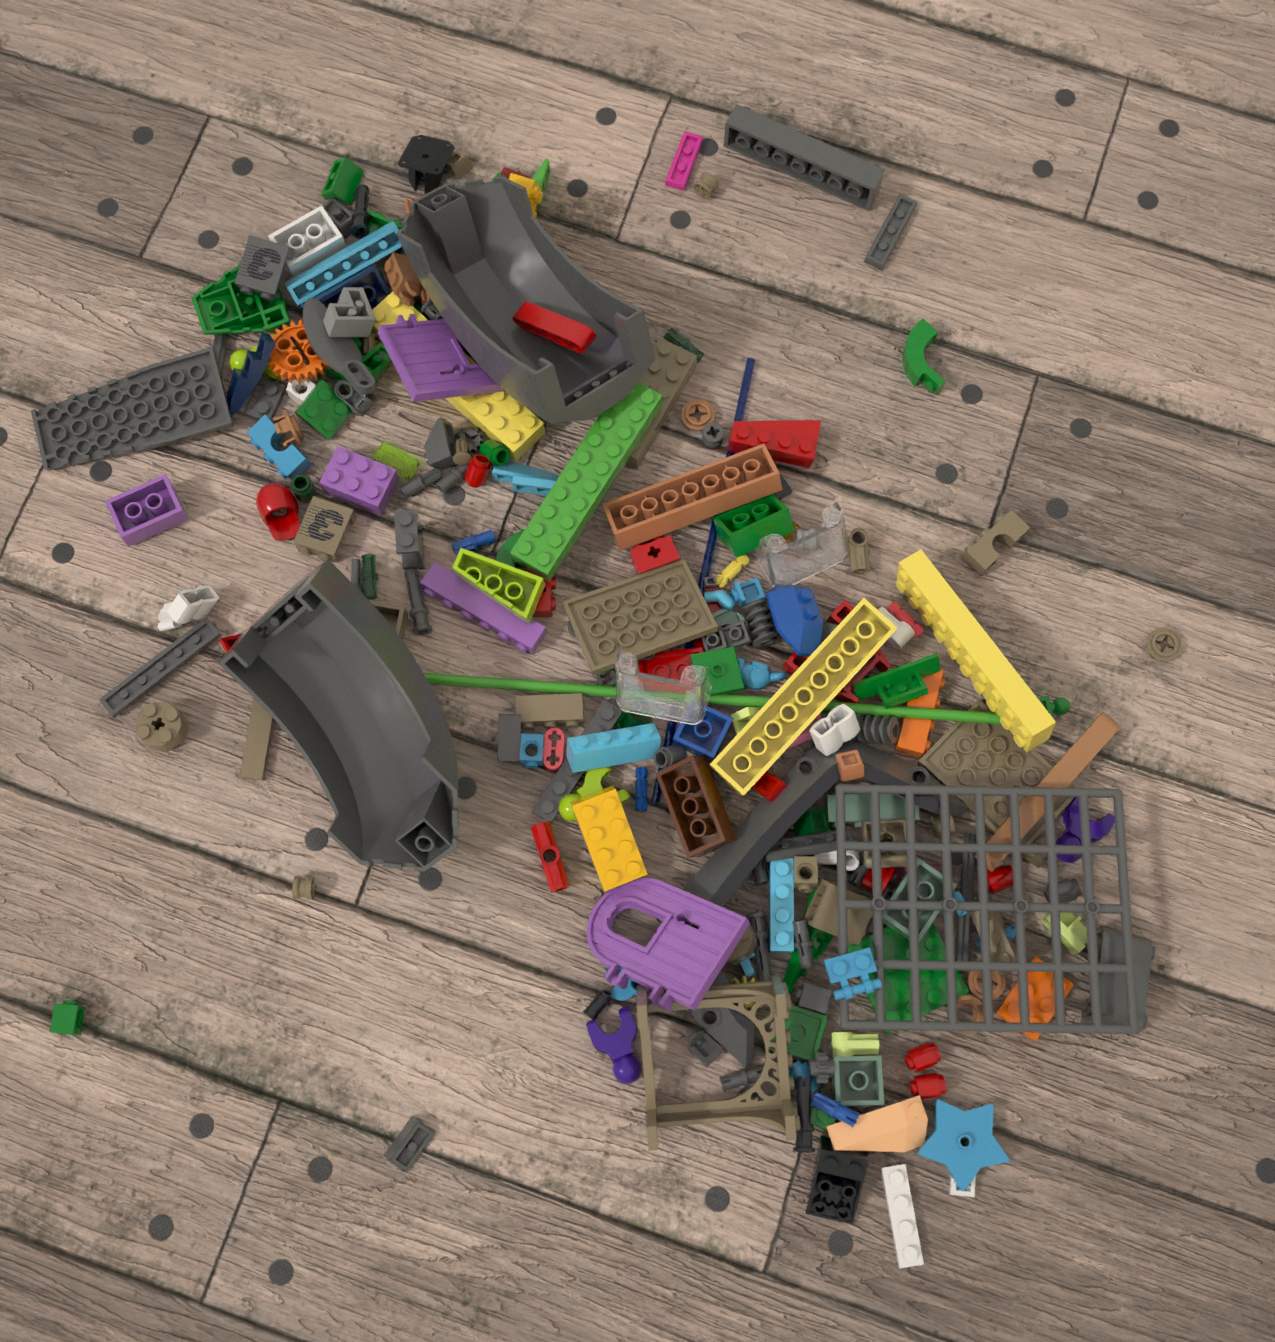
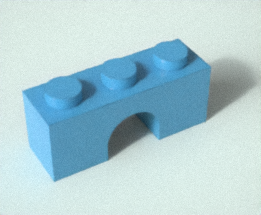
[247,415,313,480]

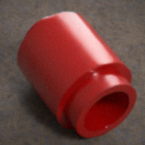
[464,454,491,488]
[987,865,1013,894]
[904,1042,941,1073]
[909,1073,946,1100]

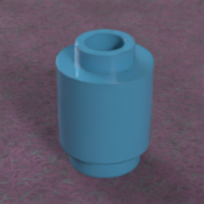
[788,1060,819,1093]

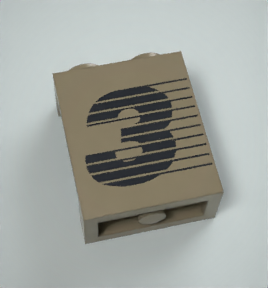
[294,496,357,563]

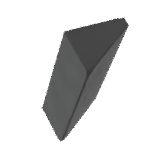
[384,1116,436,1173]

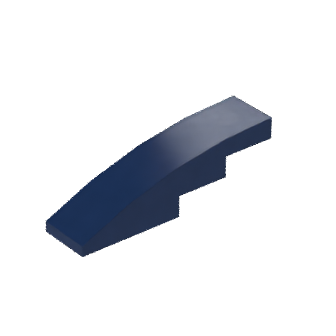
[226,332,275,416]

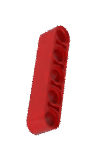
[512,301,597,354]

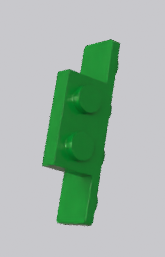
[853,654,941,709]

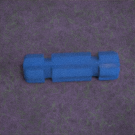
[635,767,648,812]

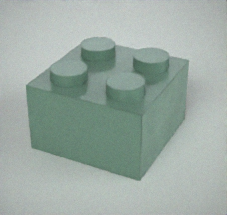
[831,1056,884,1106]

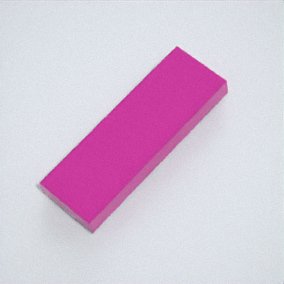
[665,131,703,191]

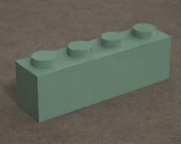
[825,794,920,829]

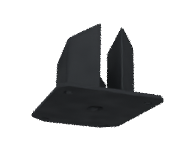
[397,135,455,194]

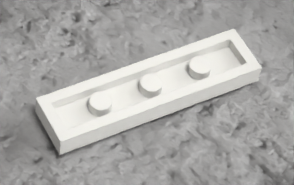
[881,1164,924,1268]

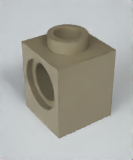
[793,856,818,893]

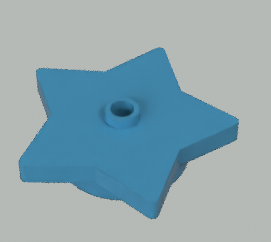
[917,1100,1009,1191]

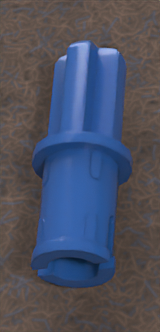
[452,529,496,555]
[811,1092,860,1128]

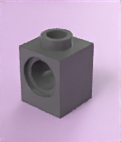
[794,983,832,1015]

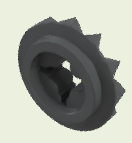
[455,425,487,458]

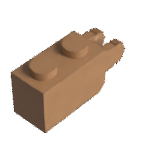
[384,252,422,307]

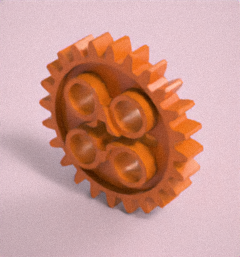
[268,320,330,384]

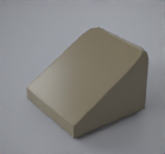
[445,151,473,179]

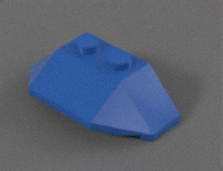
[766,584,823,657]

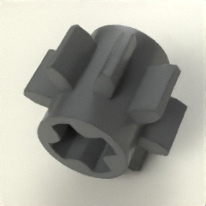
[808,1053,835,1083]

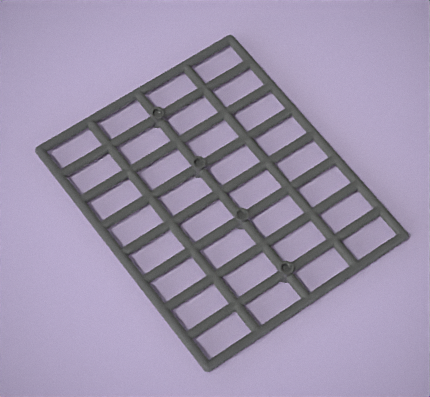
[835,784,1139,1034]

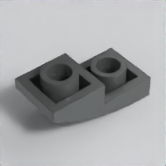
[701,620,752,652]

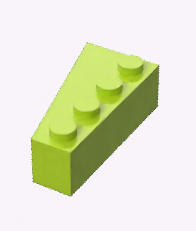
[452,548,546,624]

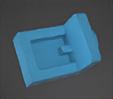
[731,577,765,608]

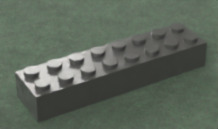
[724,104,885,211]

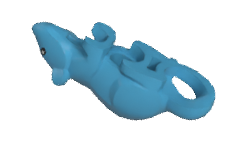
[737,657,788,690]

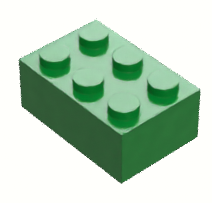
[713,494,794,558]

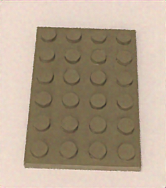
[562,559,718,676]
[918,699,1075,844]

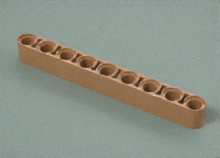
[974,712,1121,872]

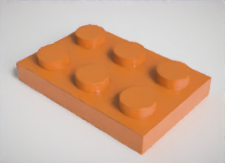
[995,956,1074,1042]

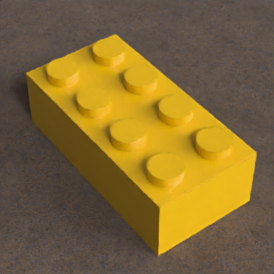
[570,786,648,891]

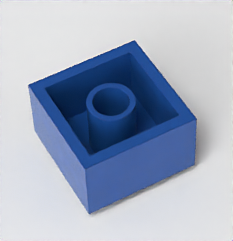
[673,699,733,762]

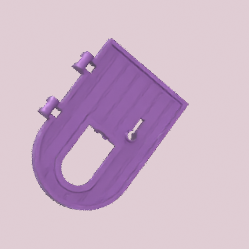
[378,314,504,402]
[586,877,750,1011]

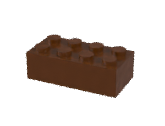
[655,755,737,858]

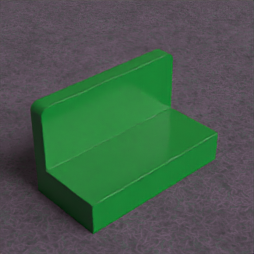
[321,157,364,205]

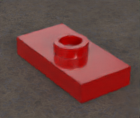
[751,771,787,802]

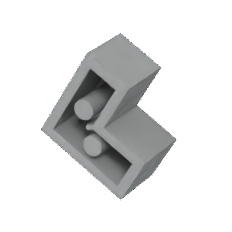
[323,287,376,337]

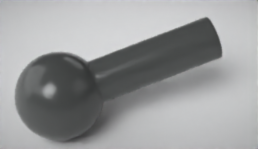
[351,559,364,595]

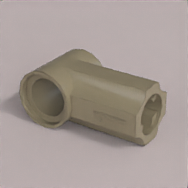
[846,528,870,574]

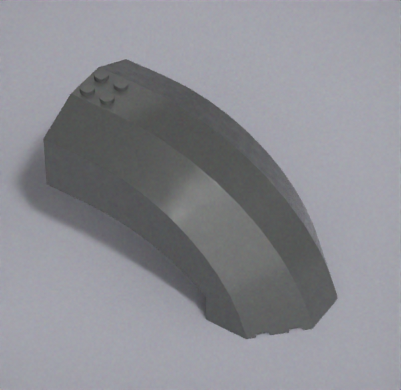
[397,176,655,423]
[218,559,458,872]

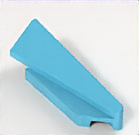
[492,460,560,496]

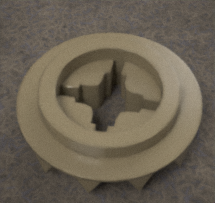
[1146,628,1182,663]

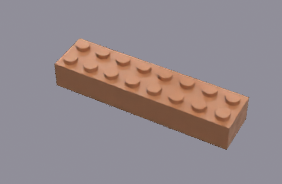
[602,444,782,551]

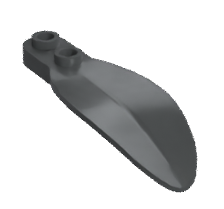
[303,298,375,395]

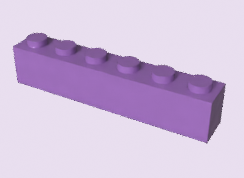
[420,562,547,655]

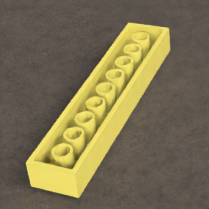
[371,292,545,462]
[896,550,1056,752]
[709,598,898,796]

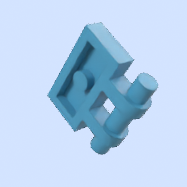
[823,948,882,1000]

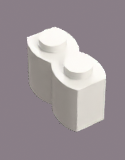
[167,585,220,624]
[809,704,860,756]

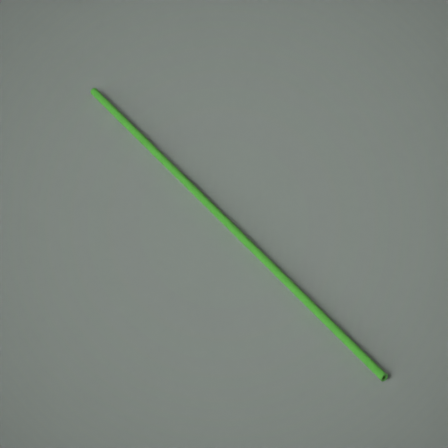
[424,673,1002,725]

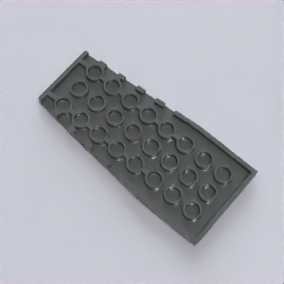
[31,347,234,471]

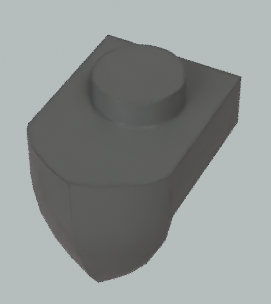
[688,1030,723,1068]

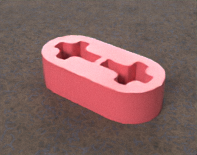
[543,728,565,771]

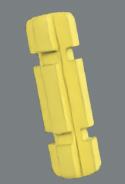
[716,555,749,588]

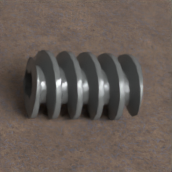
[743,599,779,648]
[851,715,899,745]

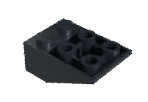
[805,1136,869,1225]

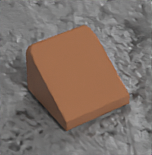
[835,750,864,782]

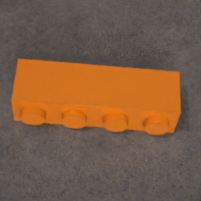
[894,669,945,758]

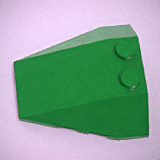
[191,260,290,335]

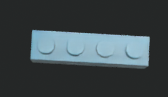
[566,723,661,773]
[768,858,794,954]

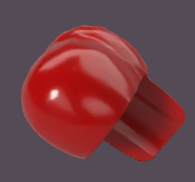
[256,482,300,541]

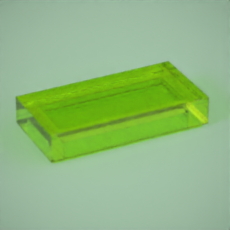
[372,441,420,481]

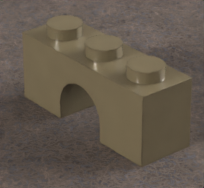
[962,510,1030,576]
[968,901,1017,976]

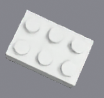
[268,206,346,278]

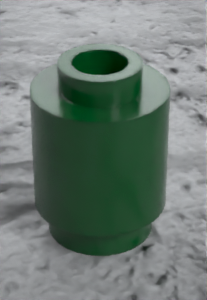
[291,475,316,502]

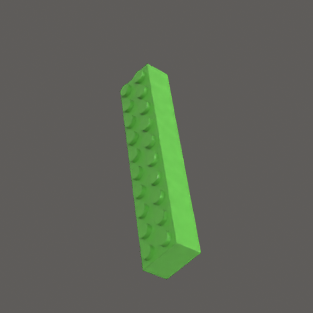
[510,382,663,582]

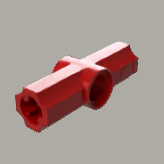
[530,821,570,893]

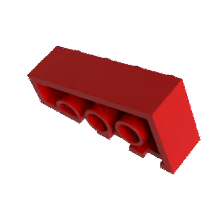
[726,420,821,468]

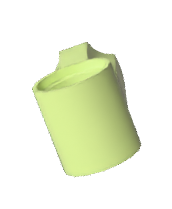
[831,1032,879,1057]

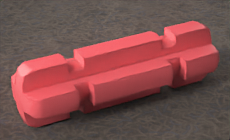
[887,601,925,638]

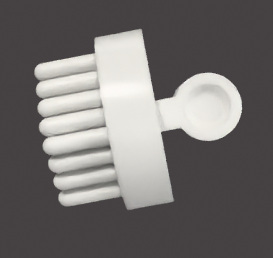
[158,602,182,631]

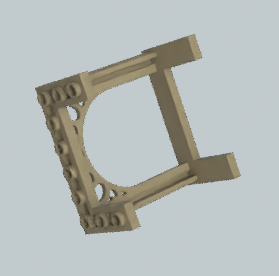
[636,975,800,1151]

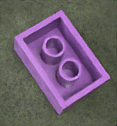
[319,446,400,516]
[105,474,189,546]

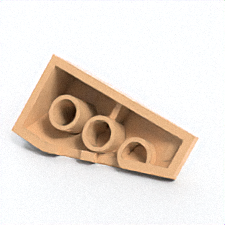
[826,1095,928,1153]

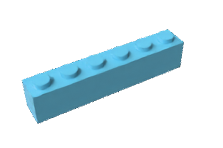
[285,221,402,306]

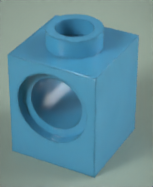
[519,734,544,769]

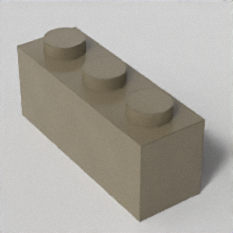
[515,693,584,730]

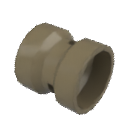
[1023,836,1047,868]

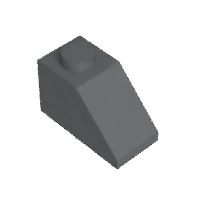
[424,417,456,470]

